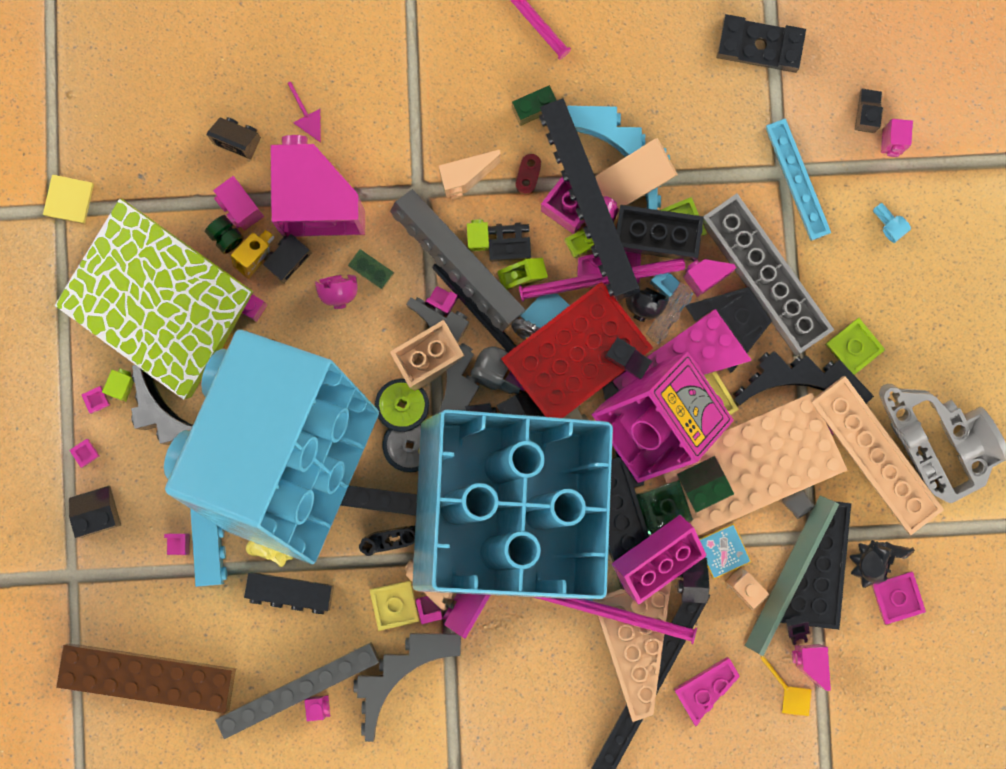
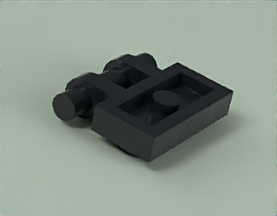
[488,222,531,261]

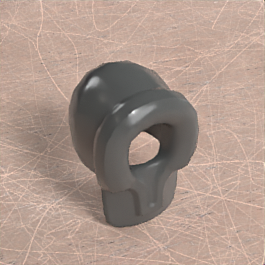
[471,346,521,394]

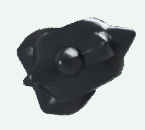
[850,540,915,588]

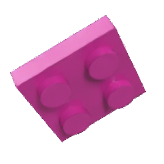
[872,571,926,625]

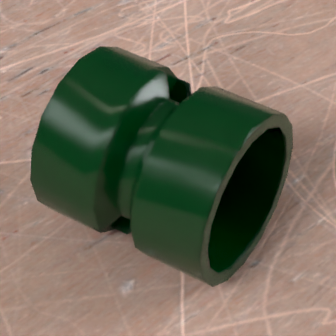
[205,215,244,254]

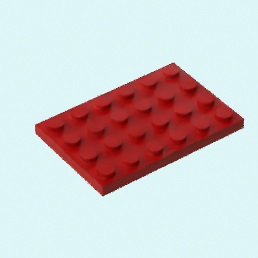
[501,281,653,418]

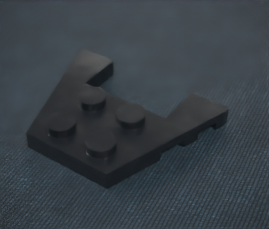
[685,287,772,373]

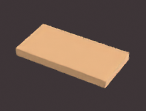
[595,138,678,211]

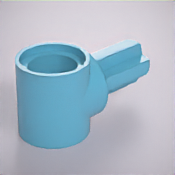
[873,203,911,243]

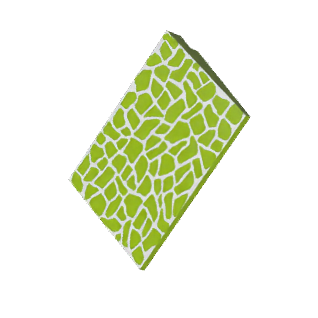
[55,199,253,400]

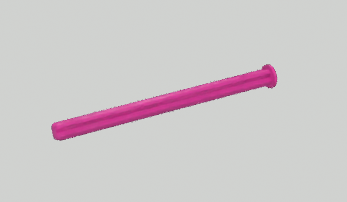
[510,0,571,60]
[519,258,685,302]
[534,597,697,644]

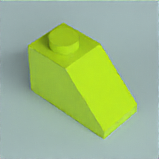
[497,258,548,290]

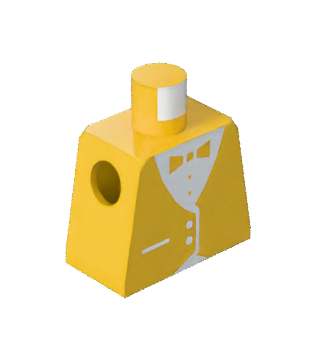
[231,230,274,279]

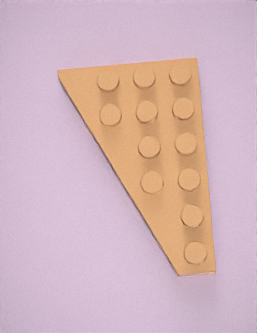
[593,582,671,722]

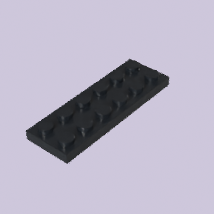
[608,456,649,590]

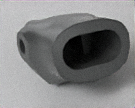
[782,490,814,519]

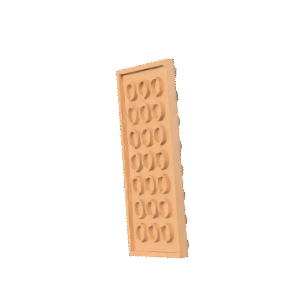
[663,393,847,535]

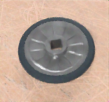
[382,425,421,473]

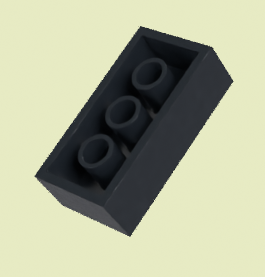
[617,205,704,262]

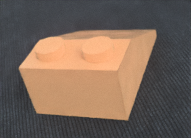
[439,150,501,199]
[390,320,464,391]

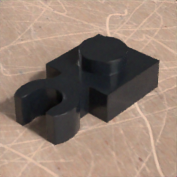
[785,615,810,645]

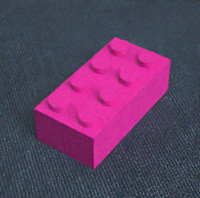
[611,515,707,605]

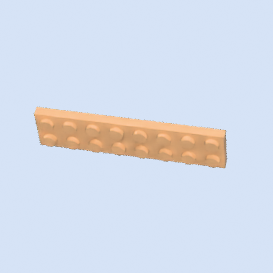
[811,376,944,535]

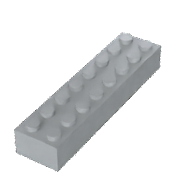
[703,194,834,356]

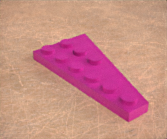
[612,309,752,391]

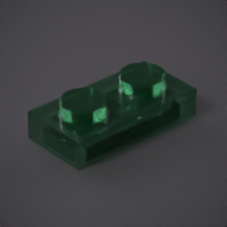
[348,249,394,290]

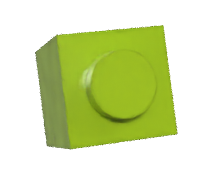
[467,219,489,251]
[102,368,134,402]

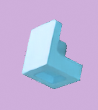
[650,273,681,299]

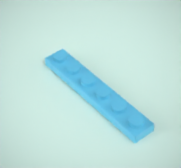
[765,118,831,241]

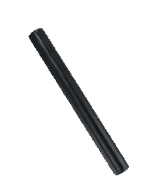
[432,263,517,352]

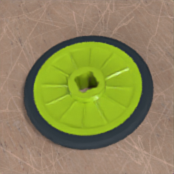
[375,379,429,432]

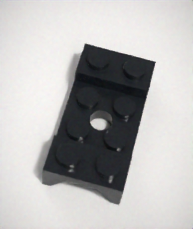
[716,14,806,73]

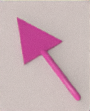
[288,81,321,143]

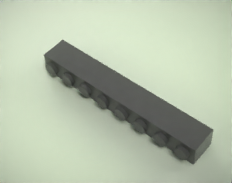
[390,189,525,332]
[215,642,380,739]

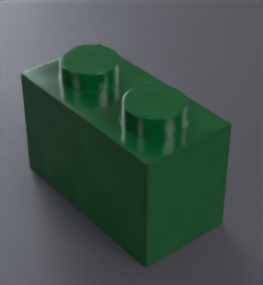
[512,85,557,126]

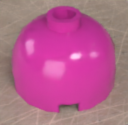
[315,275,358,309]

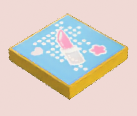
[699,523,752,579]

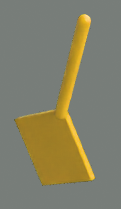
[760,656,812,716]

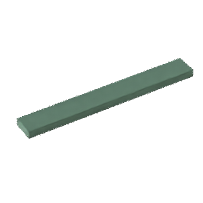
[745,496,839,656]

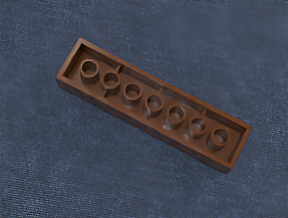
[56,643,236,713]

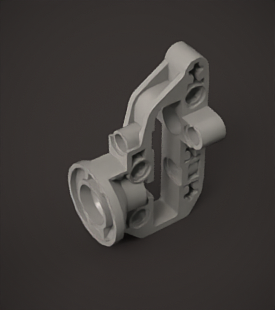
[879,384,1006,503]

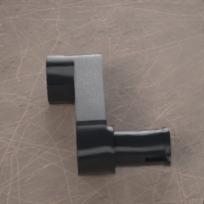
[359,525,416,556]

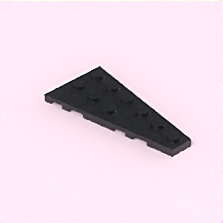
[780,501,852,630]

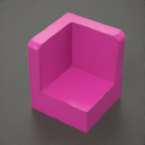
[426,286,458,316]
[164,534,190,555]
[416,596,443,624]

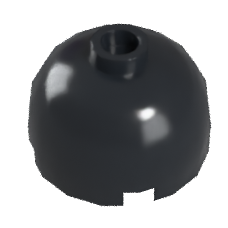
[626,285,669,322]

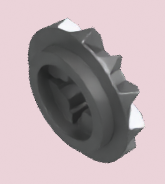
[511,319,540,340]

